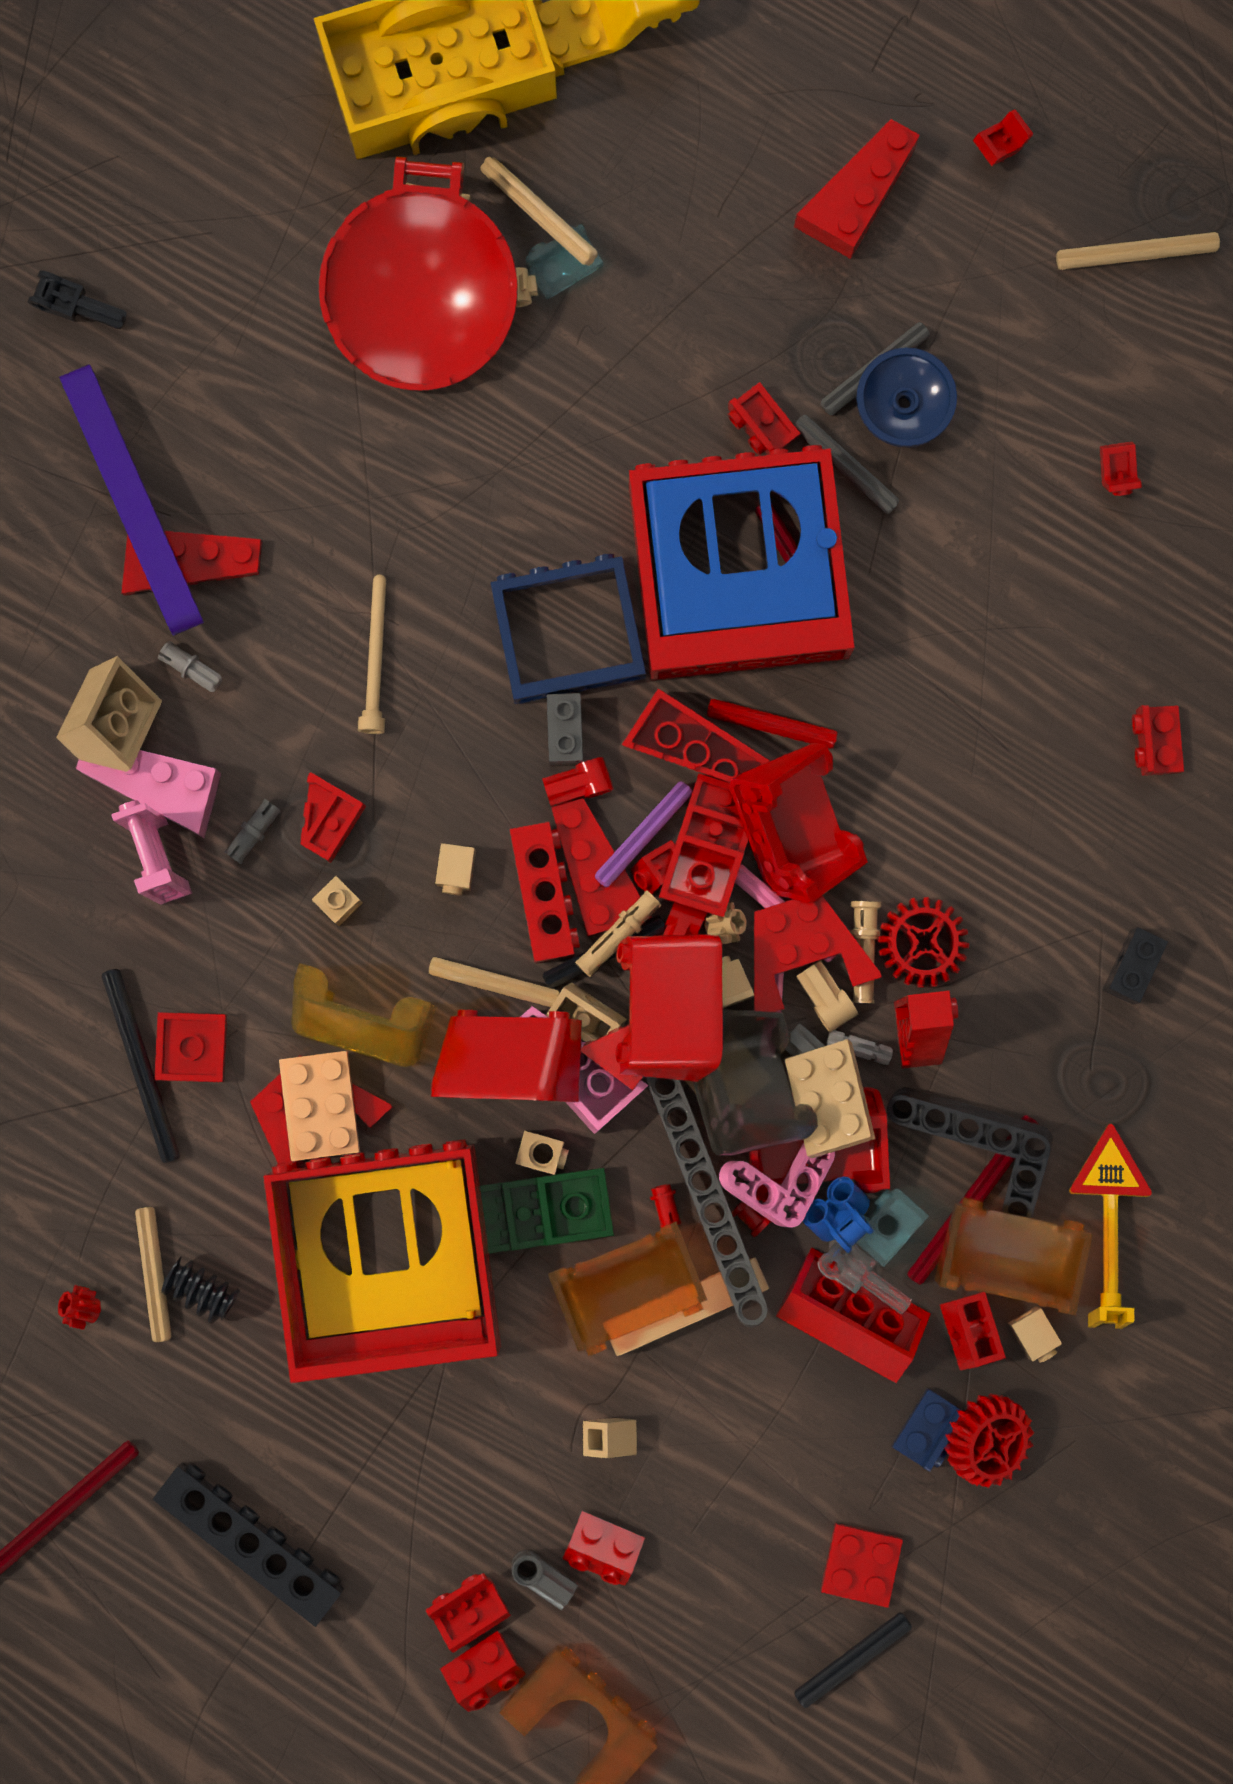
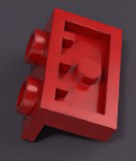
[1132,705,1184,776]

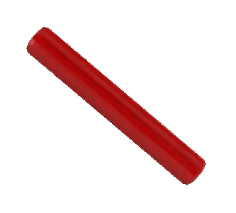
[707,699,837,749]

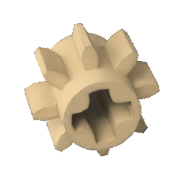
[516,267,538,308]
[704,902,747,944]

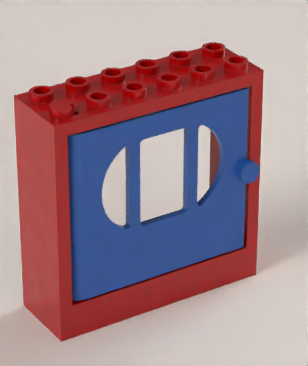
[629,445,855,681]

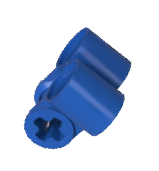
[803,1177,874,1253]

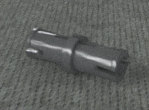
[224,799,282,864]

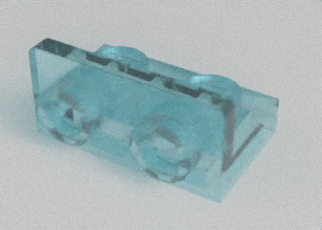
[526,224,603,300]

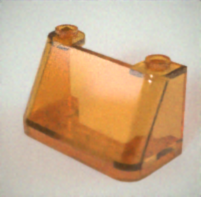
[935,1198,1093,1316]
[548,1222,708,1357]

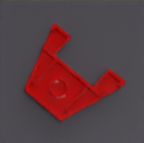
[754,896,882,1019]
[250,1055,393,1189]

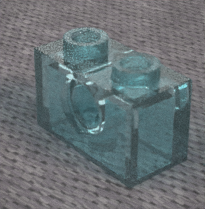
[856,1188,929,1267]

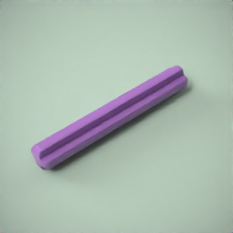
[595,781,693,887]

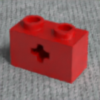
[939,1291,1006,1370]

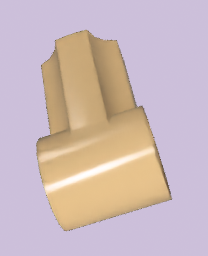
[796,960,858,1033]

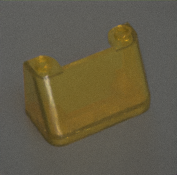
[291,963,436,1067]

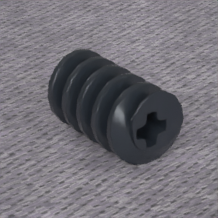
[161,1256,240,1324]

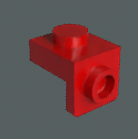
[973,109,1033,166]
[1100,442,1142,496]

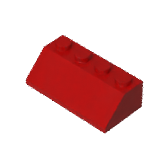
[776,1248,931,1383]

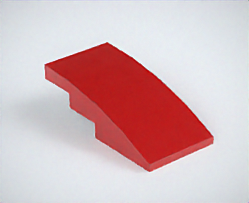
[659,773,748,918]

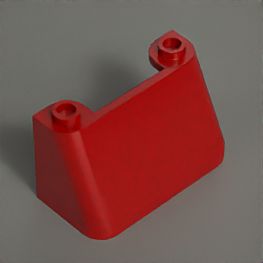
[729,743,868,903]
[616,934,723,1082]
[431,1010,582,1102]
[745,1087,890,1202]

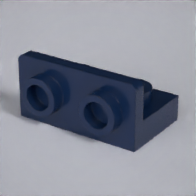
[891,1388,962,1472]

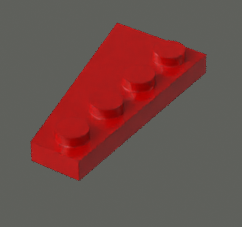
[121,531,262,596]
[551,798,652,937]

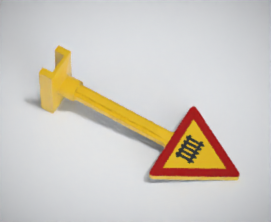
[1069,1124,1152,1329]

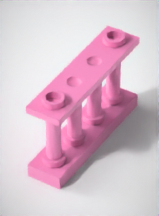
[111,800,192,905]

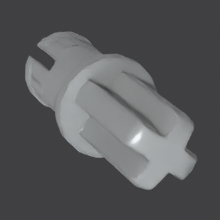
[158,641,222,692]

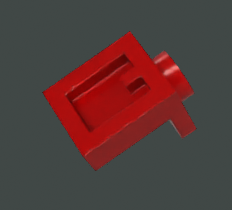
[631,840,675,895]

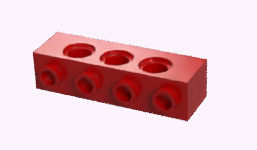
[510,822,580,964]

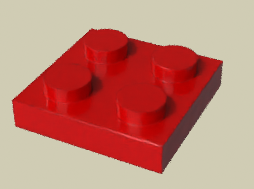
[155,1012,227,1082]
[820,1523,903,1608]

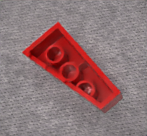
[794,119,920,259]
[622,688,770,782]
[894,990,958,1069]

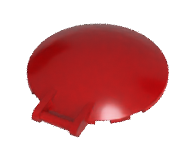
[319,157,518,391]

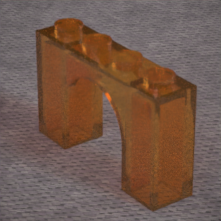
[499,1645,658,1784]

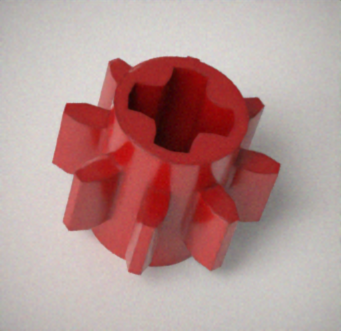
[58,1285,101,1330]

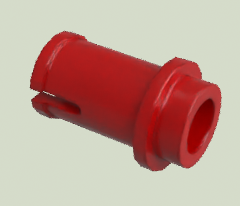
[649,1184,682,1229]

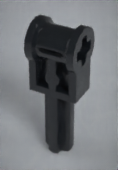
[27,270,127,329]

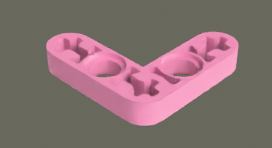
[719,1143,835,1227]

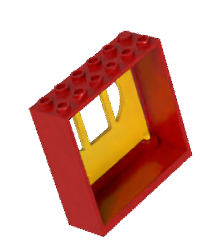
[263,1139,501,1383]

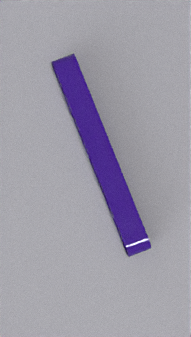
[59,364,204,636]

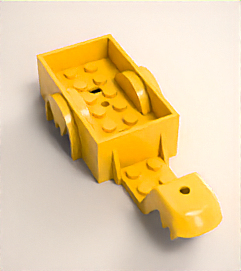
[314,0,700,160]

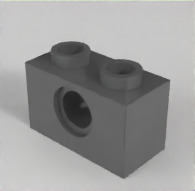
[547,693,583,767]

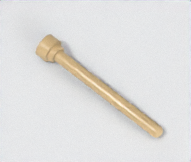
[358,574,386,734]

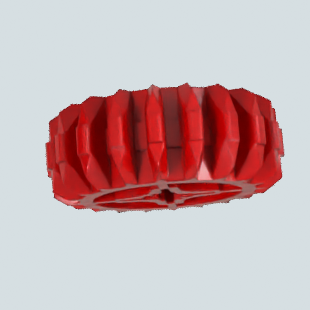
[877,897,969,988]
[944,1393,1035,1488]

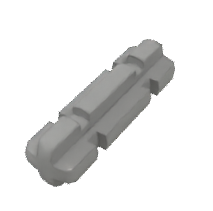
[827,1030,893,1065]

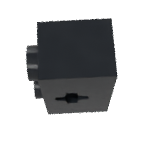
[1102,927,1168,1005]

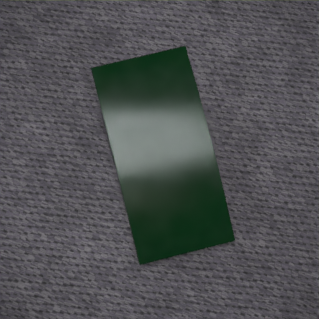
[466,1168,614,1255]

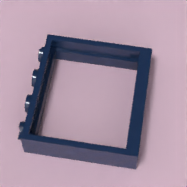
[490,554,646,705]

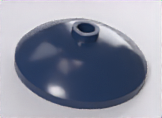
[856,348,957,447]

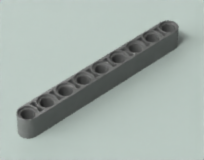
[645,1077,768,1328]

